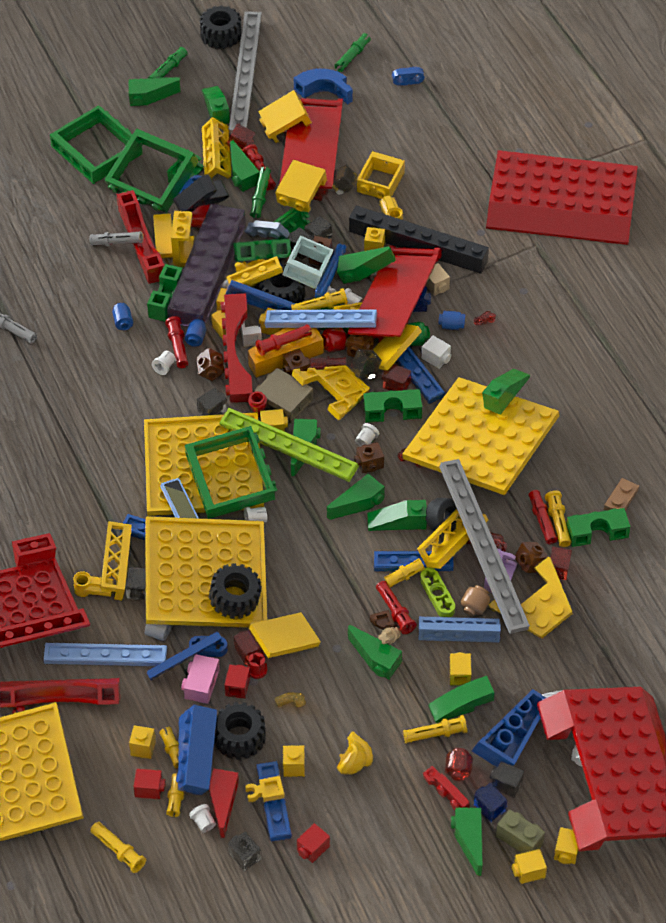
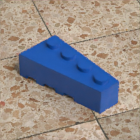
[471,689,546,774]
[176,705,217,795]

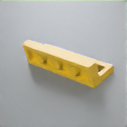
[202,117,232,179]
[417,509,488,569]
[100,521,132,601]

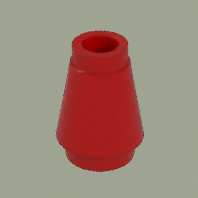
[248,391,267,417]

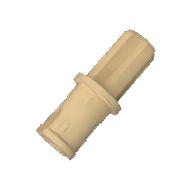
[378,627,400,644]

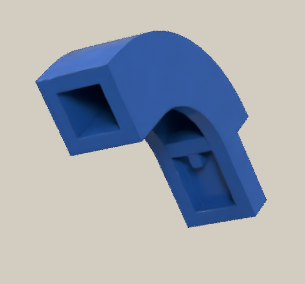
[294,69,353,105]

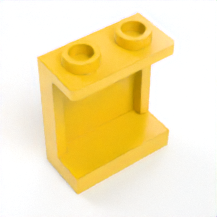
[259,90,312,143]
[275,160,327,212]
[171,211,194,268]

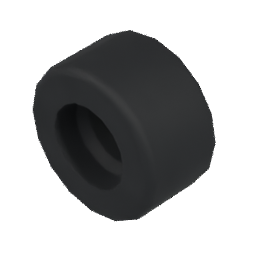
[426,498,457,532]

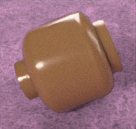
[461,585,490,616]

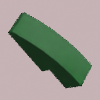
[428,676,495,723]

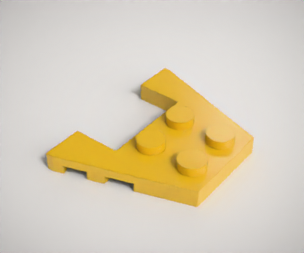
[292,365,370,420]
[488,557,573,639]

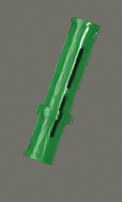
[334,33,371,72]
[148,47,188,79]
[250,167,271,218]

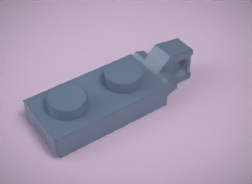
[245,220,290,239]

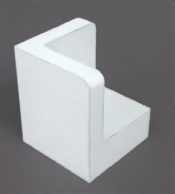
[240,323,262,347]

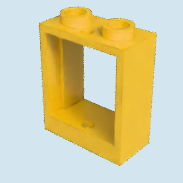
[357,151,405,199]

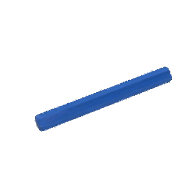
[314,243,346,298]

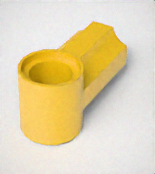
[380,195,403,220]
[73,571,114,597]

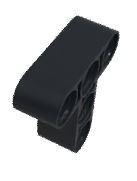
[173,175,229,212]

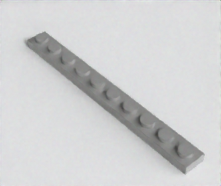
[229,11,261,135]
[439,459,530,634]

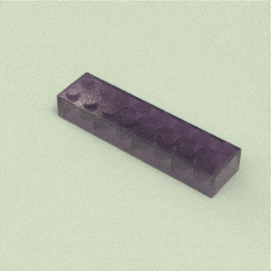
[167,203,246,326]

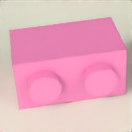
[181,654,220,704]

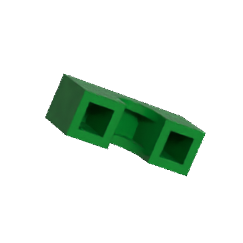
[233,238,291,261]
[147,264,184,322]
[363,389,422,423]
[566,508,630,547]

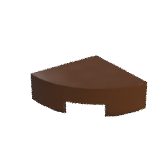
[370,610,395,630]

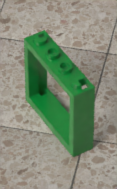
[50,105,143,184]
[105,128,199,213]
[185,426,277,519]

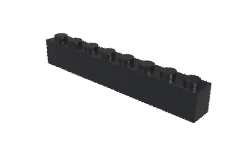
[349,205,489,274]

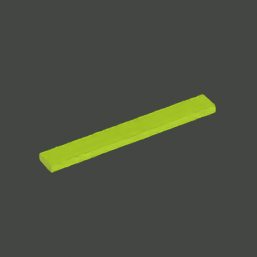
[219,408,359,482]

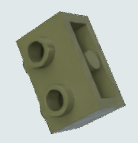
[496,809,545,853]

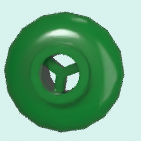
[408,322,430,347]

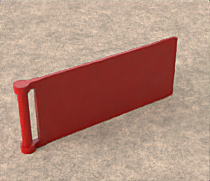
[280,98,343,189]
[348,246,442,337]

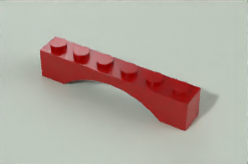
[116,190,164,284]
[221,293,252,403]
[0,678,121,707]

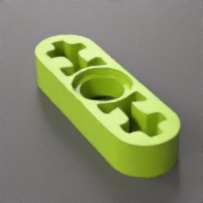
[420,568,455,617]

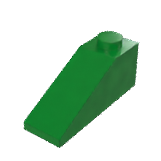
[129,77,181,106]
[201,86,230,124]
[230,140,260,192]
[337,246,396,284]
[482,369,530,415]
[291,419,321,476]
[327,474,385,520]
[367,500,427,531]
[348,625,402,680]
[451,808,482,876]

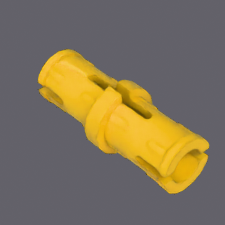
[384,558,425,588]
[159,727,179,768]
[166,773,184,817]

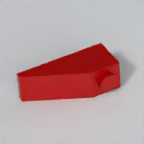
[209,768,239,838]

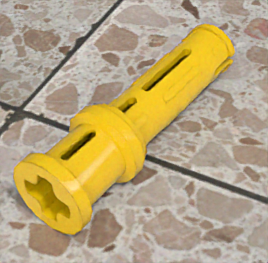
[291,288,348,310]
[544,490,571,547]
[403,715,467,743]
[90,821,146,873]

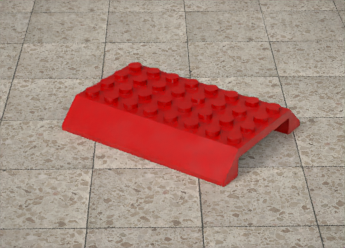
[486,150,638,245]
[0,533,90,648]
[537,687,666,851]

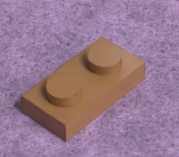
[604,478,639,511]

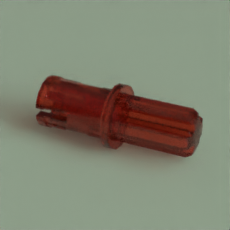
[310,356,346,369]

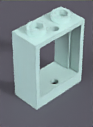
[282,236,333,289]

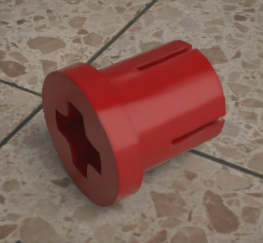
[247,653,268,679]

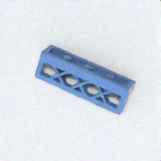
[419,617,500,642]

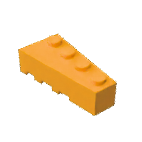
[248,328,324,378]

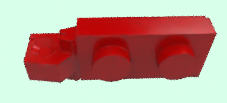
[423,766,470,810]

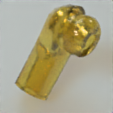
[275,692,306,707]

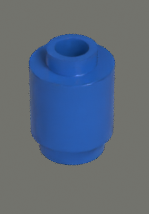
[112,303,133,330]
[439,311,465,330]
[185,319,207,346]

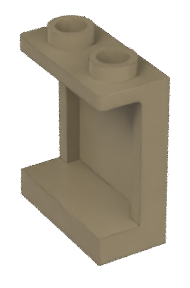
[254,368,313,424]

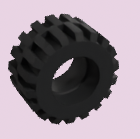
[200,5,242,49]
[259,263,305,304]
[209,563,262,619]
[214,702,266,760]

